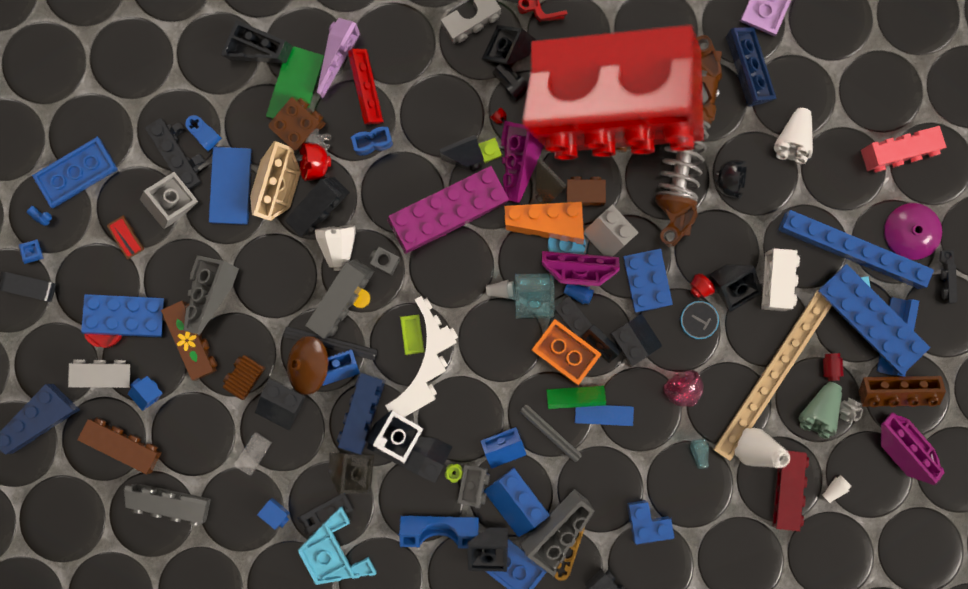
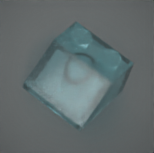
[515,274,555,318]

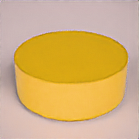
[353,289,371,308]

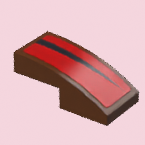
[107,215,144,260]

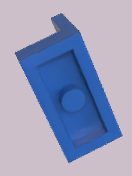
[480,427,526,468]

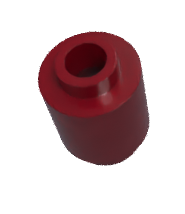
[823,353,844,381]

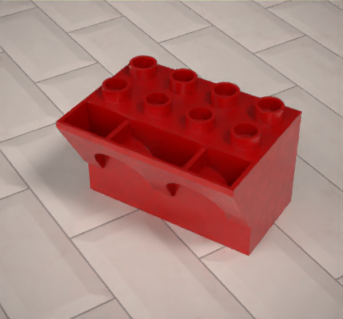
[524,25,704,160]

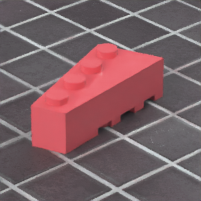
[861,126,947,173]

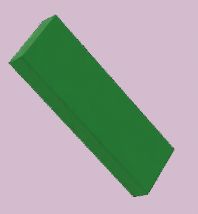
[547,386,606,409]

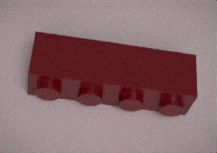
[772,450,809,531]

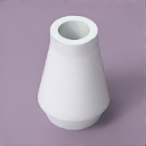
[822,475,852,503]

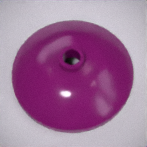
[884,203,942,260]

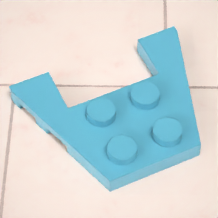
[298,507,377,585]

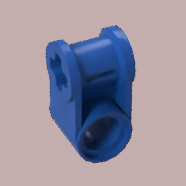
[185,115,222,151]

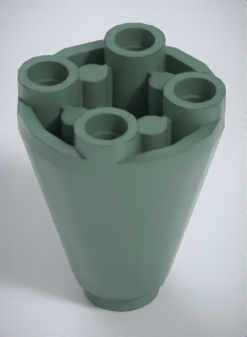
[798,382,842,439]

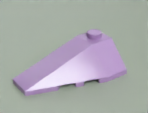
[317,18,360,98]

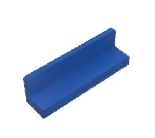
[877,297,919,377]

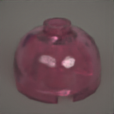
[664,370,704,407]

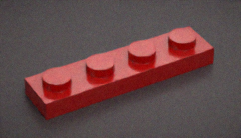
[348,49,383,124]

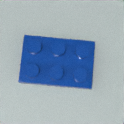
[623,249,673,313]
[485,539,547,589]

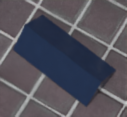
[726,28,777,108]

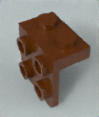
[269,97,326,150]

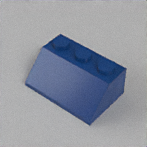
[484,467,550,537]

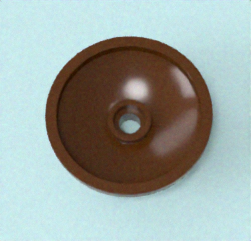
[287,336,328,395]

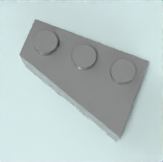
[68,360,130,388]

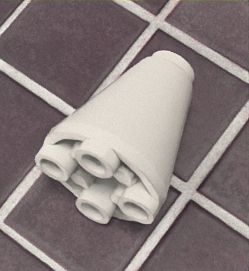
[774,108,813,164]
[735,428,790,468]

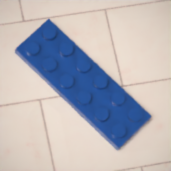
[818,264,930,375]

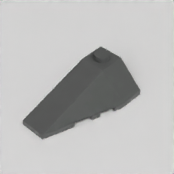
[183,255,239,335]

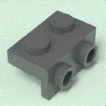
[457,464,490,508]

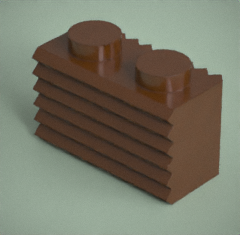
[222,355,266,400]

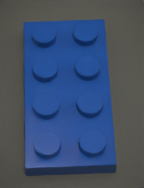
[81,294,164,337]

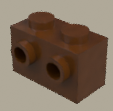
[566,176,606,206]

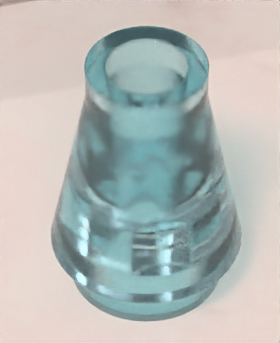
[690,439,709,469]

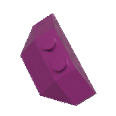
[542,251,620,286]
[881,413,945,485]

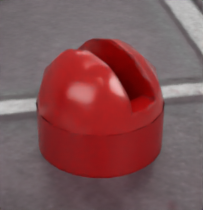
[490,107,507,124]

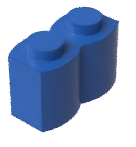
[351,127,393,155]

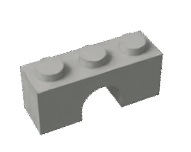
[441,0,501,44]

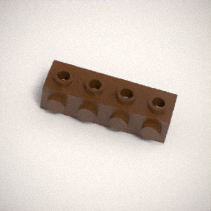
[859,376,946,407]

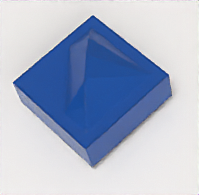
[19,239,44,264]

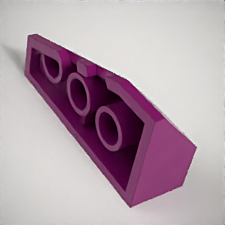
[501,121,544,203]

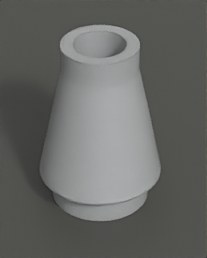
[486,280,515,299]

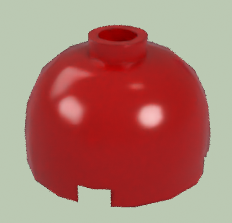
[300,143,331,181]

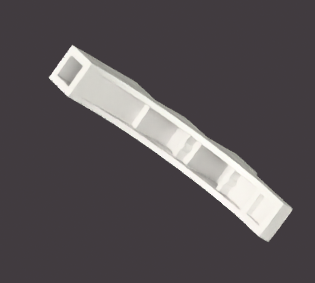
[385,296,458,417]

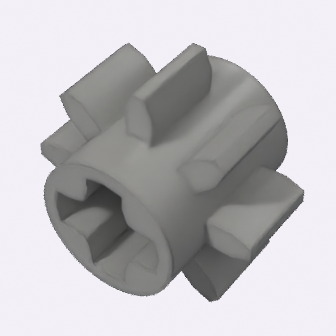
[839,398,863,424]

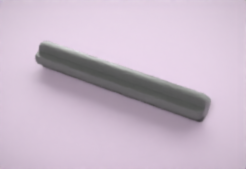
[520,405,582,462]

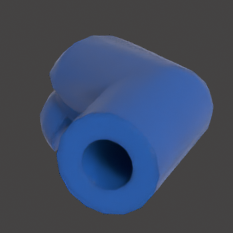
[27,206,52,226]

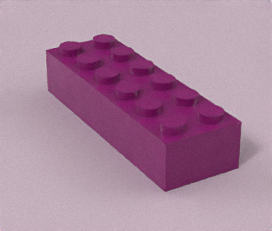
[387,166,509,254]

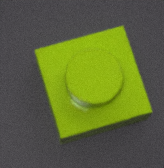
[479,138,502,163]

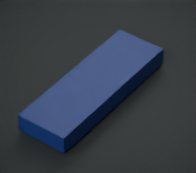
[575,405,634,426]

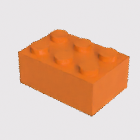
[531,319,601,385]

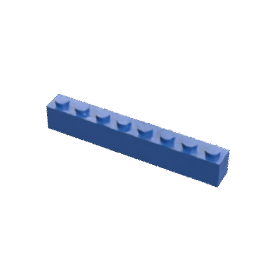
[778,210,934,289]

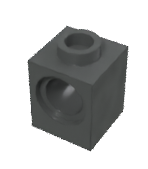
[369,247,400,276]

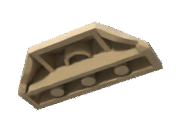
[250,141,301,221]

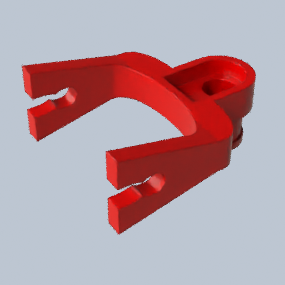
[517,0,567,21]

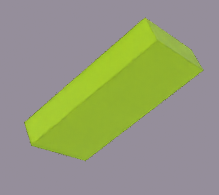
[400,315,425,355]

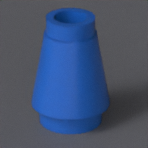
[564,284,594,305]

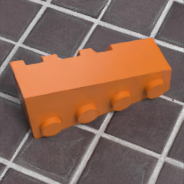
[505,202,584,245]

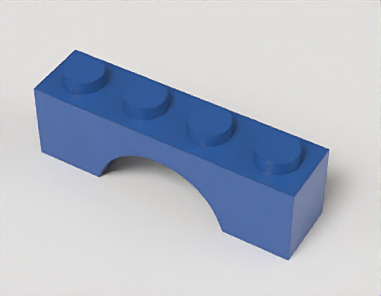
[399,516,479,548]

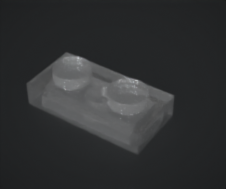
[234,432,272,476]

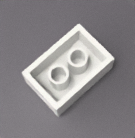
[761,249,800,311]

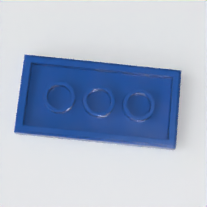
[32,136,118,208]
[209,147,252,225]

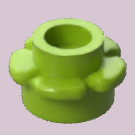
[445,464,463,483]

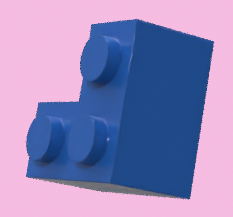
[627,500,674,545]

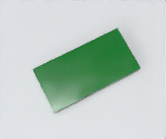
[266,46,324,119]

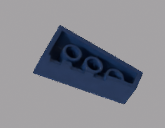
[337,373,386,454]
[0,384,80,454]

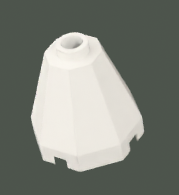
[315,225,356,271]

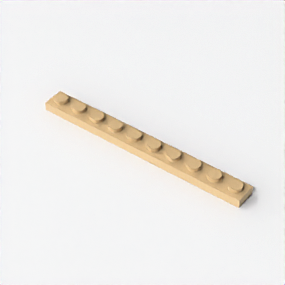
[713,290,832,461]

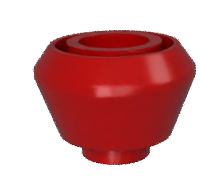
[690,273,715,298]

